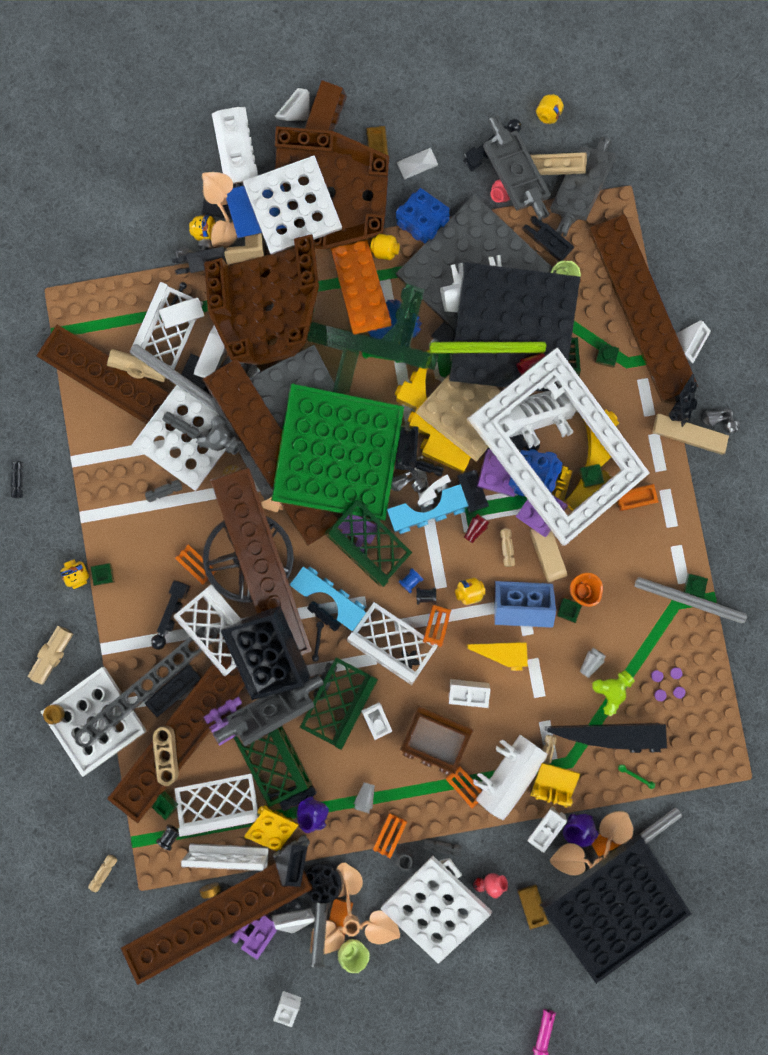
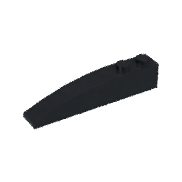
[545,723,667,753]

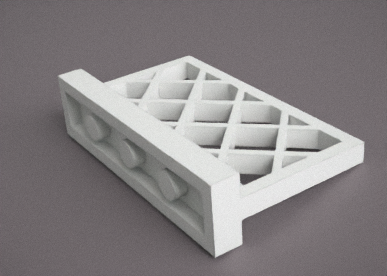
[131,282,203,369]
[173,585,242,676]
[347,602,438,685]
[175,774,260,836]
[181,843,269,870]

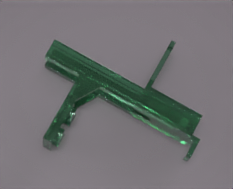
[307,284,438,394]

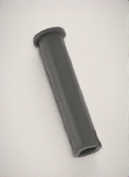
[309,903,328,968]

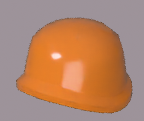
[570,573,603,607]

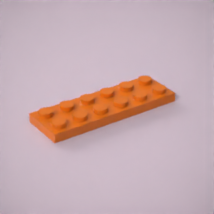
[331,240,392,335]

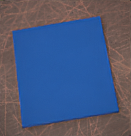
[226,184,290,238]

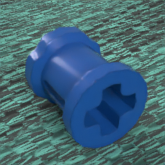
[398,568,424,594]

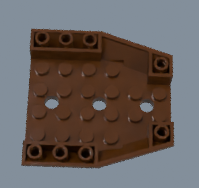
[275,126,389,250]
[204,234,319,365]

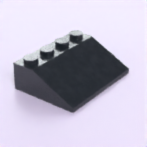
[221,606,310,700]

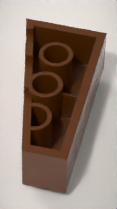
[305,80,347,131]

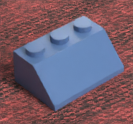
[494,581,556,627]

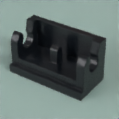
[395,426,419,471]
[457,470,489,514]

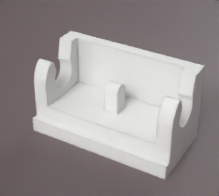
[449,679,490,708]
[527,806,567,853]

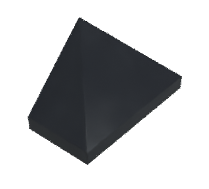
[275,844,308,887]

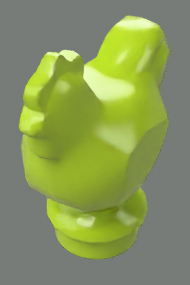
[592,670,635,716]

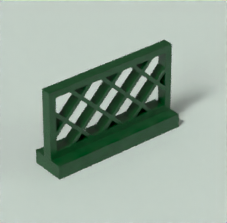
[324,500,413,587]
[299,657,378,750]
[233,726,312,807]

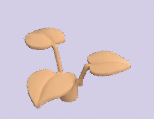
[202,172,237,249]
[550,811,633,875]
[310,862,400,954]

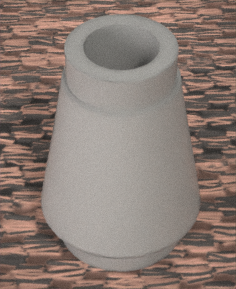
[580,648,606,678]
[354,783,375,813]

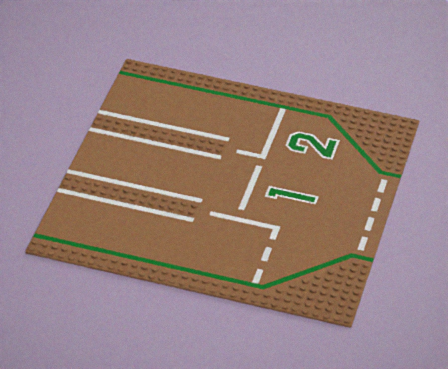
[45,186,752,891]

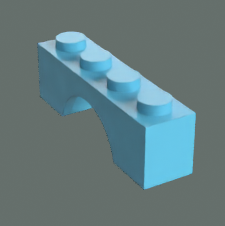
[387,484,468,534]
[290,566,367,631]

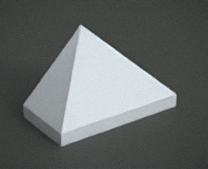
[275,88,309,121]
[397,148,438,179]
[677,321,711,363]
[272,908,315,933]

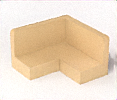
[225,233,265,265]

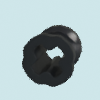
[416,587,436,605]
[156,824,180,851]

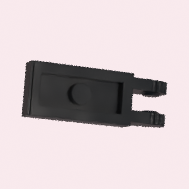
[523,216,574,262]
[172,246,228,275]

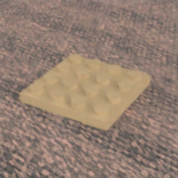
[416,374,501,462]

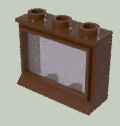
[400,705,474,775]

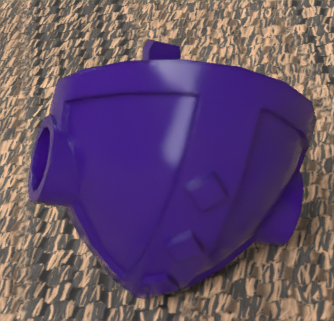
[297,797,329,833]
[563,813,599,847]

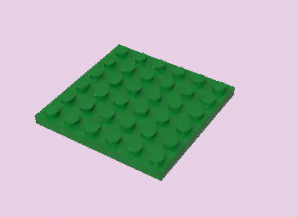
[271,384,404,521]

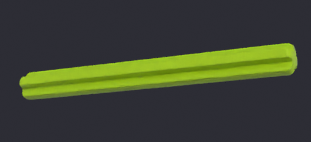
[429,342,546,353]

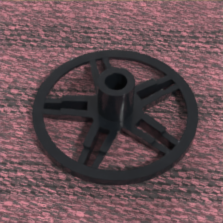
[203,516,294,602]

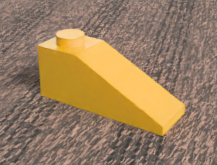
[466,642,528,671]

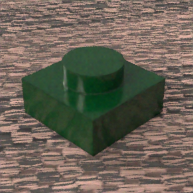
[595,343,619,368]
[579,464,604,488]
[91,563,115,586]
[683,574,708,597]
[556,598,582,623]
[152,791,179,820]

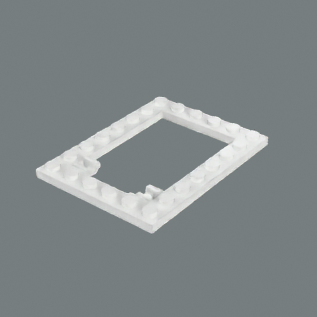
[467,348,649,545]

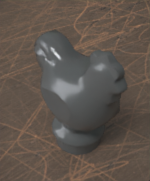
[196,416,242,455]

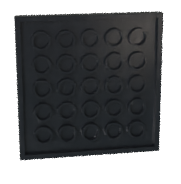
[449,262,580,392]
[540,833,691,984]

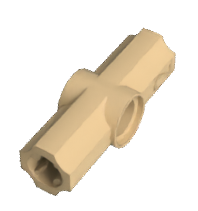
[107,349,166,382]
[28,626,73,685]

